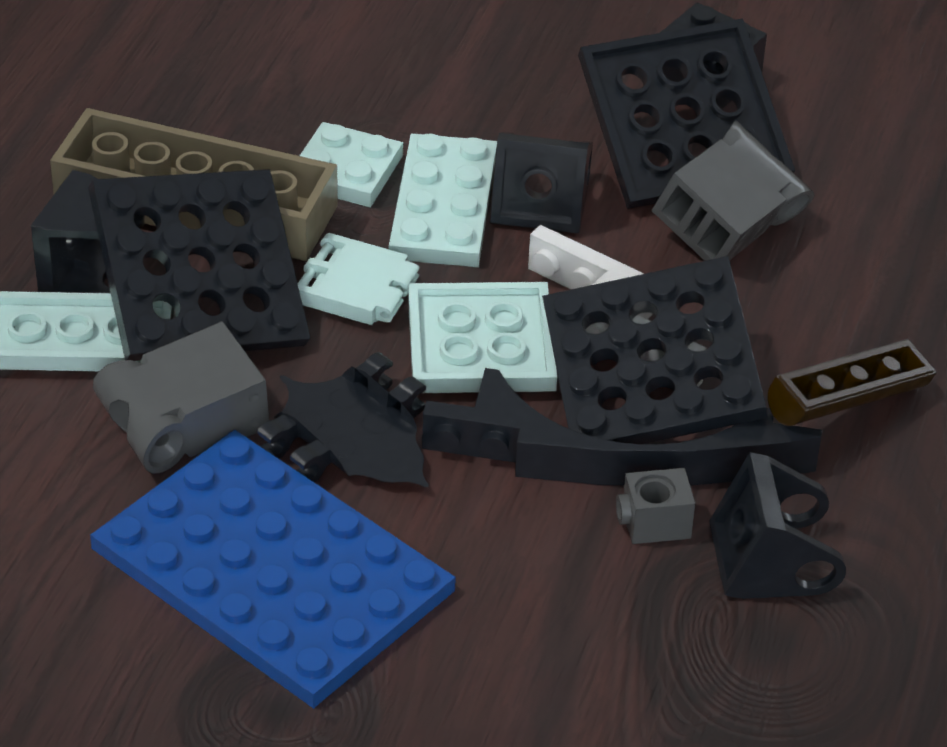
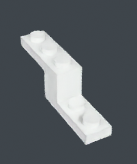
[528,225,706,387]

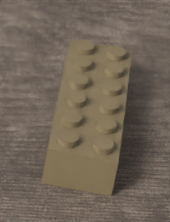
[50,108,338,261]

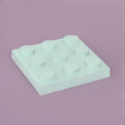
[408,282,557,393]

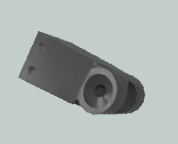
[652,120,815,261]
[93,321,269,474]

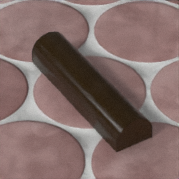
[768,339,937,426]

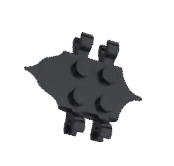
[257,352,429,487]

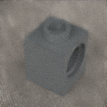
[616,468,695,544]

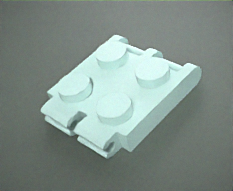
[297,233,420,325]

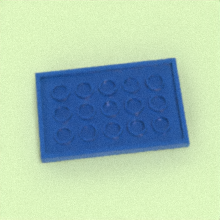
[90,429,456,709]

